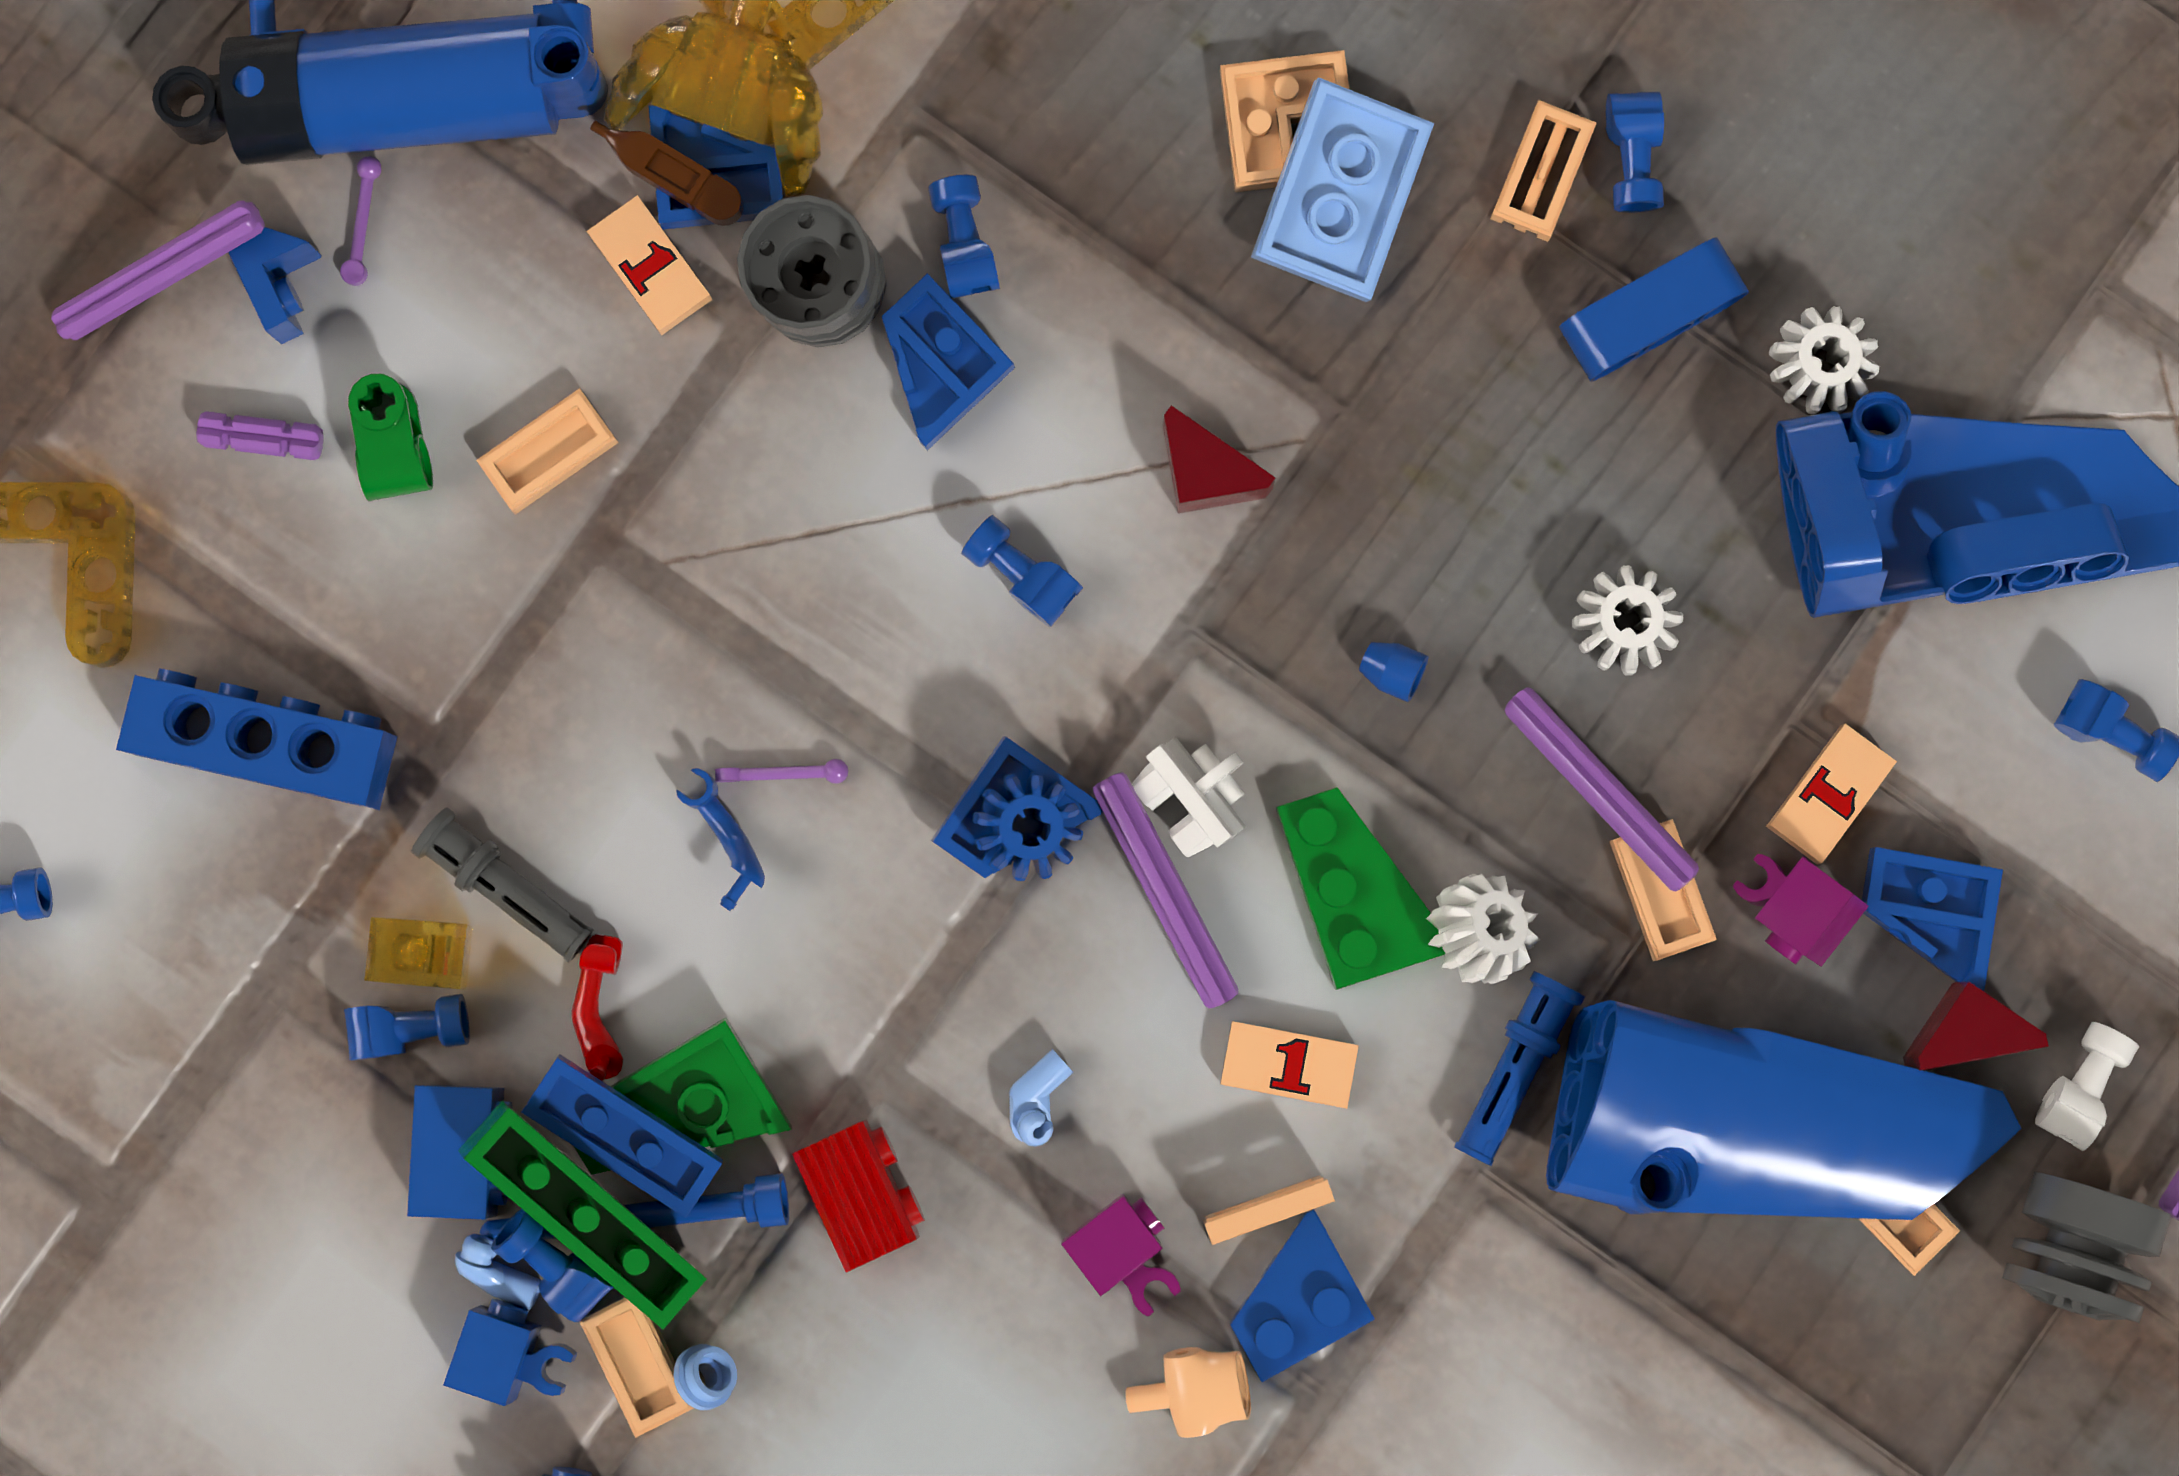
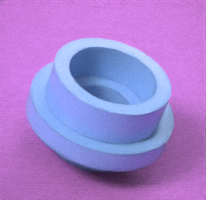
[673,1344,737,1410]

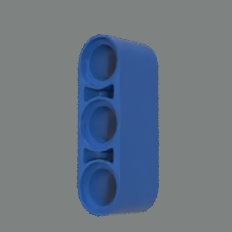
[1559,237,1749,382]

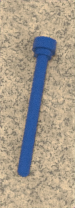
[480,1173,789,1240]

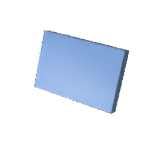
[1251,77,1434,302]

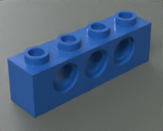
[116,668,398,810]

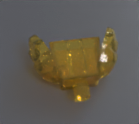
[603,0,823,197]

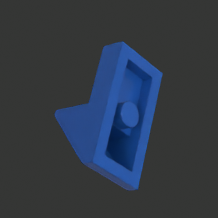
[228,227,322,345]

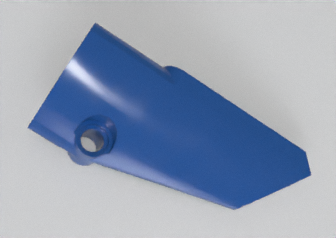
[1776,391,2179,618]
[1546,1000,2022,1220]

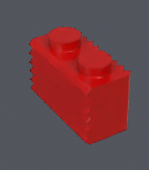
[792,1119,925,1273]

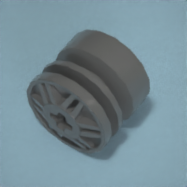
[737,195,887,348]
[2002,1172,2172,1323]

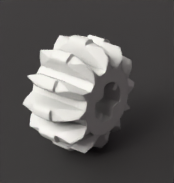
[1769,306,1879,415]
[1572,565,1683,676]
[1426,874,1540,984]

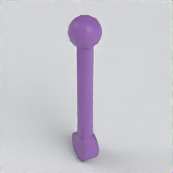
[340,156,382,286]
[715,759,848,784]

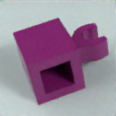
[1733,854,1869,967]
[1061,1194,1181,1317]

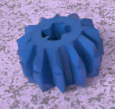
[972,772,1083,881]

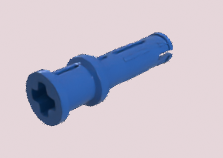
[1454,971,1585,1166]

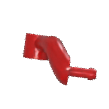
[571,934,624,1081]

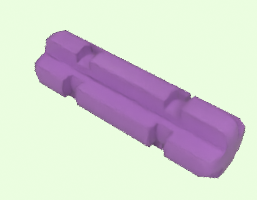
[196,411,324,460]

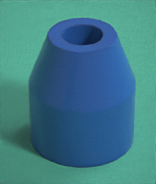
[1359,642,1429,702]

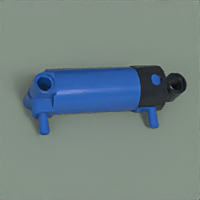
[152,0,608,165]

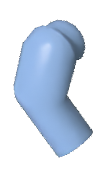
[1009,1049,1074,1147]
[455,1234,541,1310]

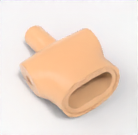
[1126,1347,1251,1438]

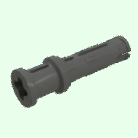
[411,807,594,963]

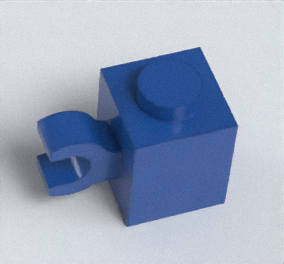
[443,1299,577,1406]

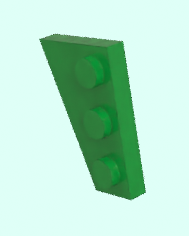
[1276,787,1446,990]
[574,1017,792,1175]

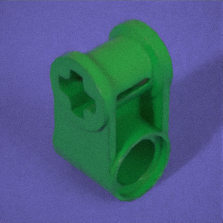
[348,374,433,502]

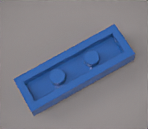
[521,1054,723,1218]

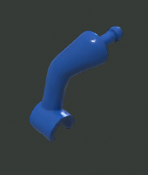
[676,768,765,911]

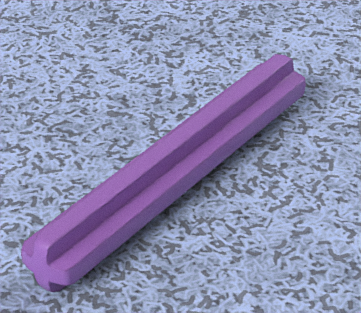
[51,201,265,340]
[1505,687,1699,892]
[1093,772,1238,1008]

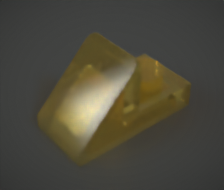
[364,917,473,990]

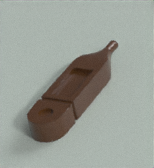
[590,120,744,226]

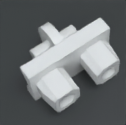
[1132,737,1246,857]

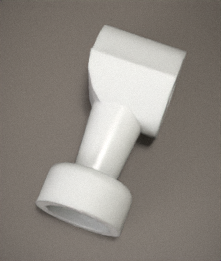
[2035,1022,2139,1151]

